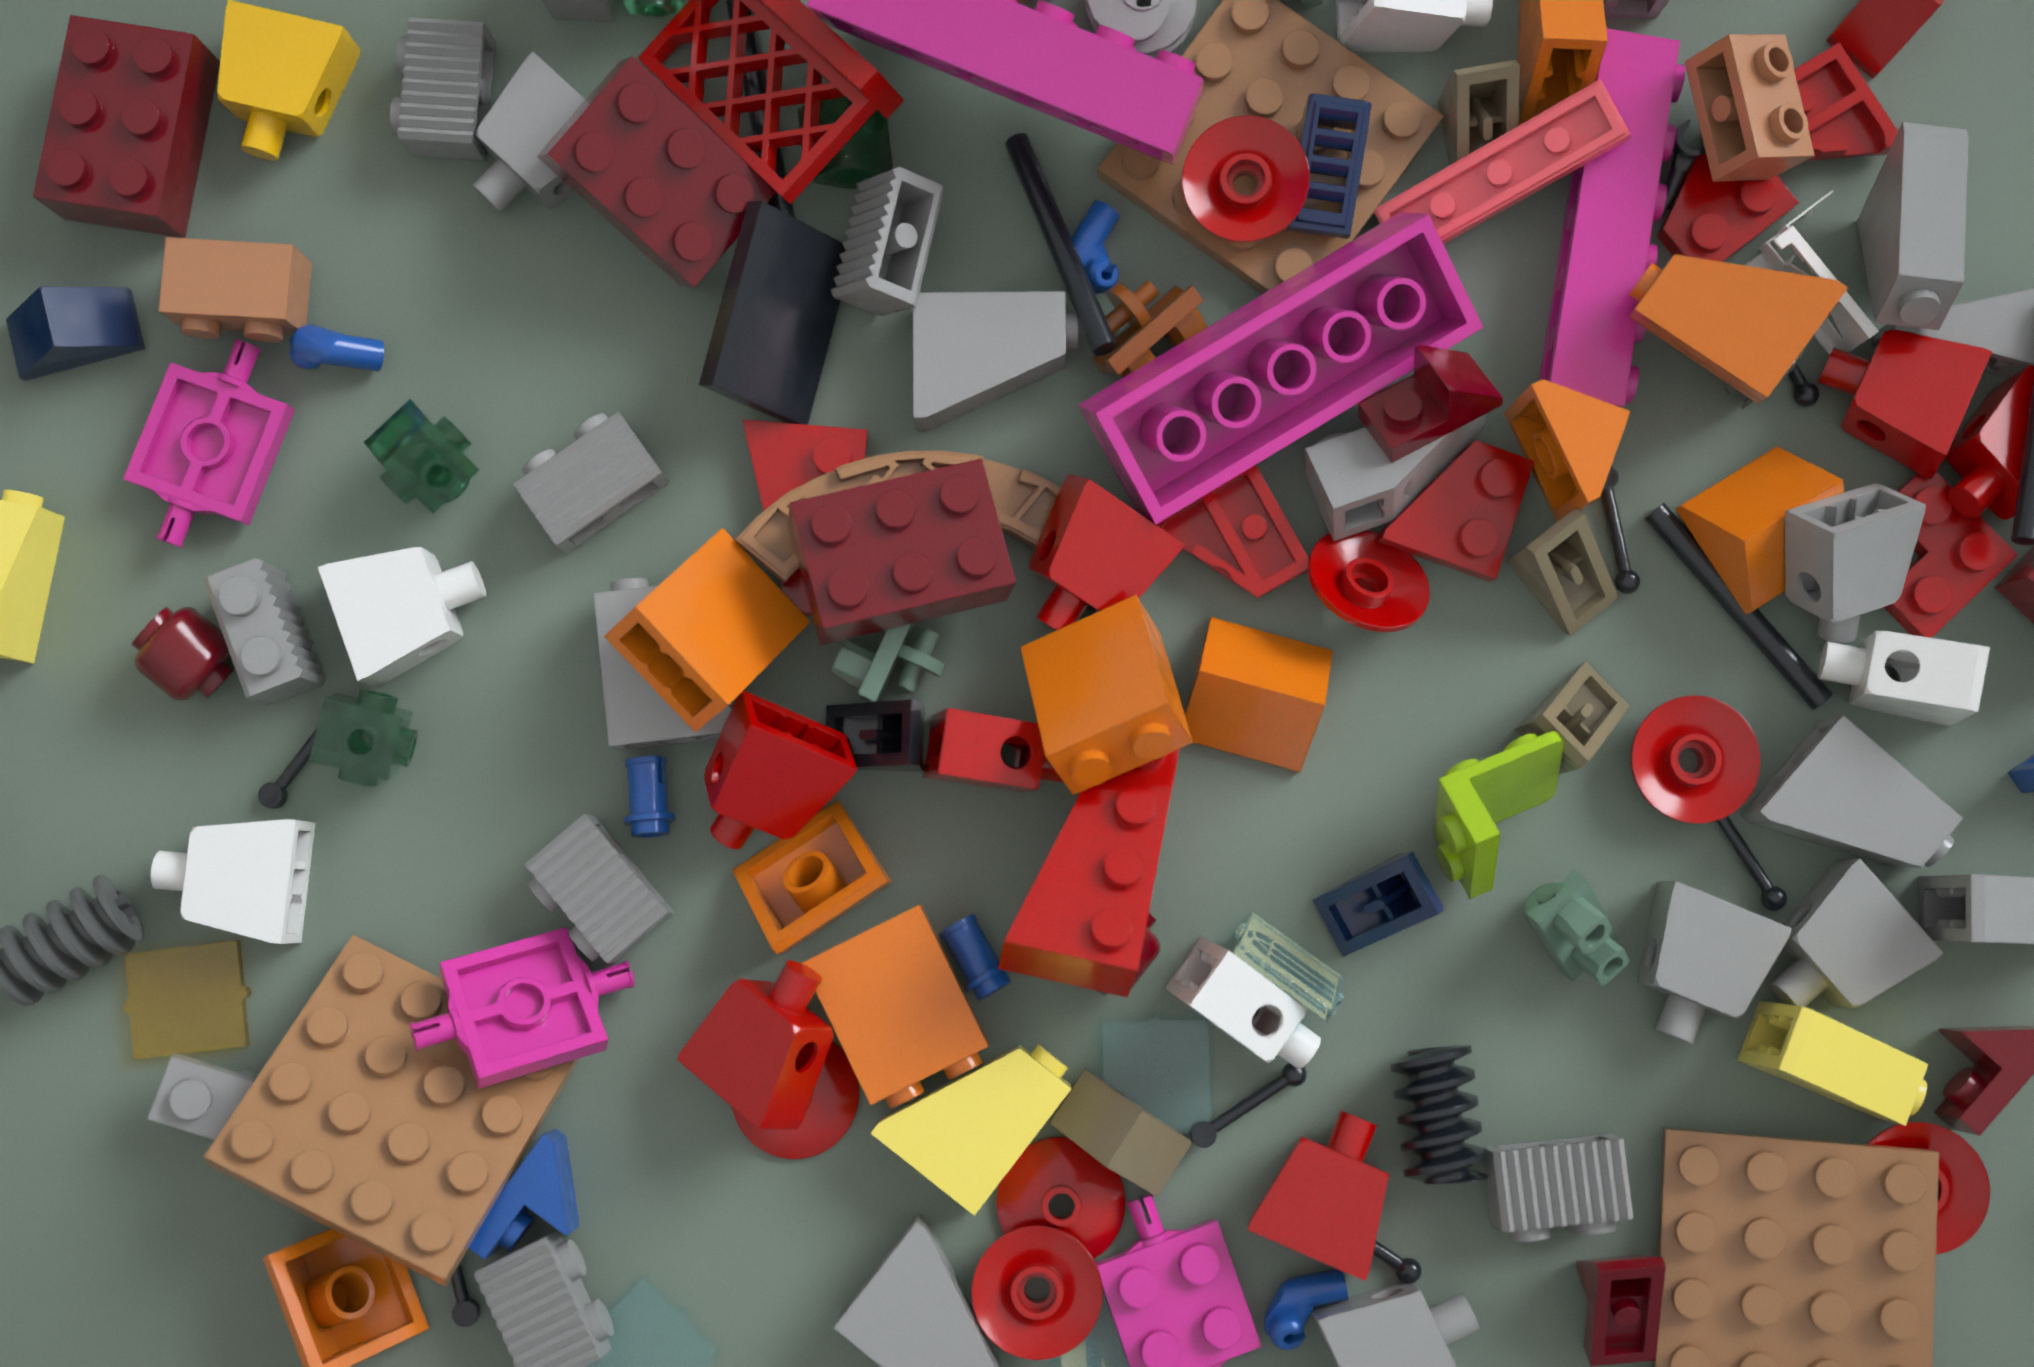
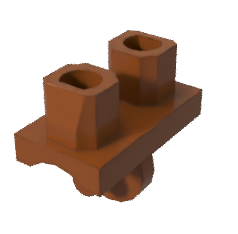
[1091,280,1207,379]

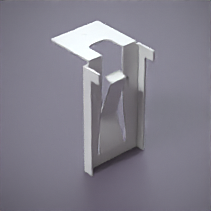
[1745,190,1879,355]

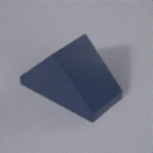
[6,286,145,381]
[1313,851,1445,957]

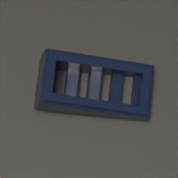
[1286,94,1372,239]

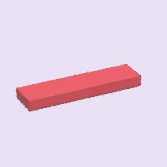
[1374,79,1631,245]

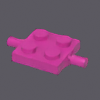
[123,339,295,548]
[409,927,635,1089]
[1096,1193,1262,1367]

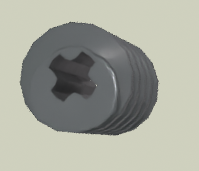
[0,875,144,1006]

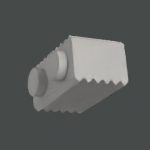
[390,18,496,162]
[831,166,944,316]
[513,411,669,554]
[203,558,326,705]
[525,813,675,963]
[1482,1133,1633,1242]
[474,1229,614,1367]

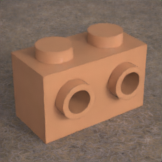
[1684,34,1815,182]
[158,237,312,343]

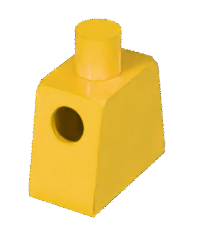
[217,0,361,161]

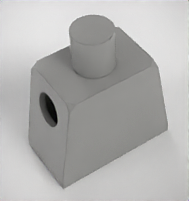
[472,51,585,212]
[1784,482,1926,643]
[1770,858,1944,1009]
[1638,881,1792,1045]
[1312,1282,1480,1367]

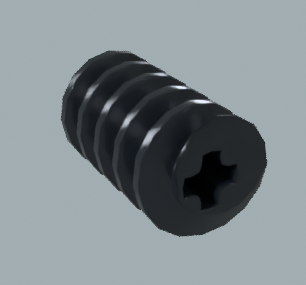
[1391,1045,1488,1184]

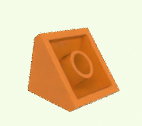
[1504,379,1631,522]
[1675,446,1844,615]
[1184,617,1333,773]
[732,800,893,955]
[263,1228,429,1367]

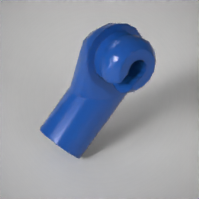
[1071,200,1120,294]
[289,324,384,372]
[1264,1268,1348,1350]

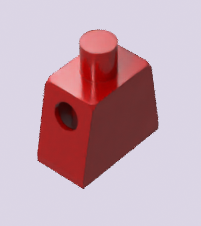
[1818,329,1992,479]
[1946,364,2034,521]
[1029,474,1185,631]
[704,690,857,850]
[922,708,1064,792]
[677,960,834,1130]
[1247,1110,1389,1281]

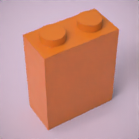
[604,528,811,733]
[1020,594,1193,795]
[802,904,989,1109]

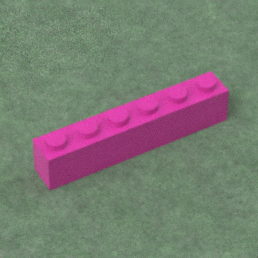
[1539,28,1685,408]

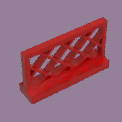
[638,0,904,204]

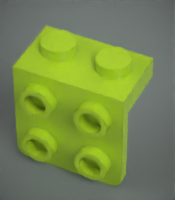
[1435,731,1564,899]

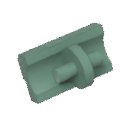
[831,622,946,702]
[1524,869,1630,986]

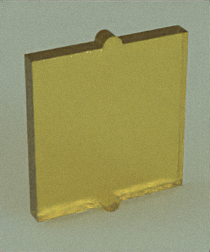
[123,940,252,1060]

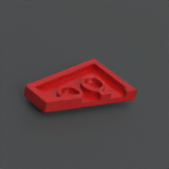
[742,419,869,616]

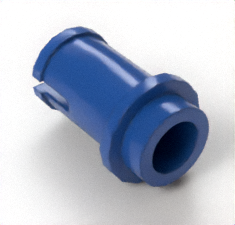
[624,756,676,838]
[939,914,1012,1001]

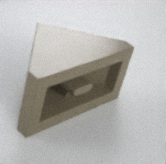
[1437,60,1520,165]
[1506,508,1619,636]
[1514,661,1630,774]
[1049,1069,1193,1197]

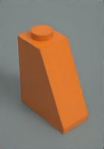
[1518,0,1608,125]
[1629,254,1848,404]

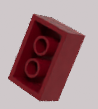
[33,15,220,238]
[536,56,776,288]
[788,458,1016,646]

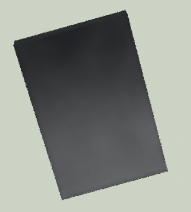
[699,201,846,425]

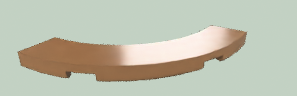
[735,451,1061,583]

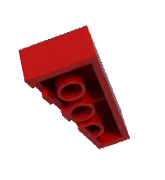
[998,749,1180,998]

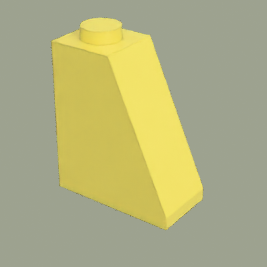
[0,490,65,664]
[1737,1001,1928,1126]
[871,1044,1071,1216]

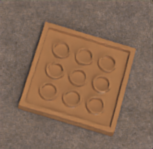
[1097,0,1444,294]
[204,935,580,1287]
[1653,1127,1939,1367]

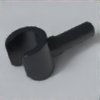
[1664,119,1706,210]

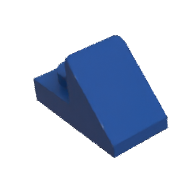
[469,1129,579,1259]

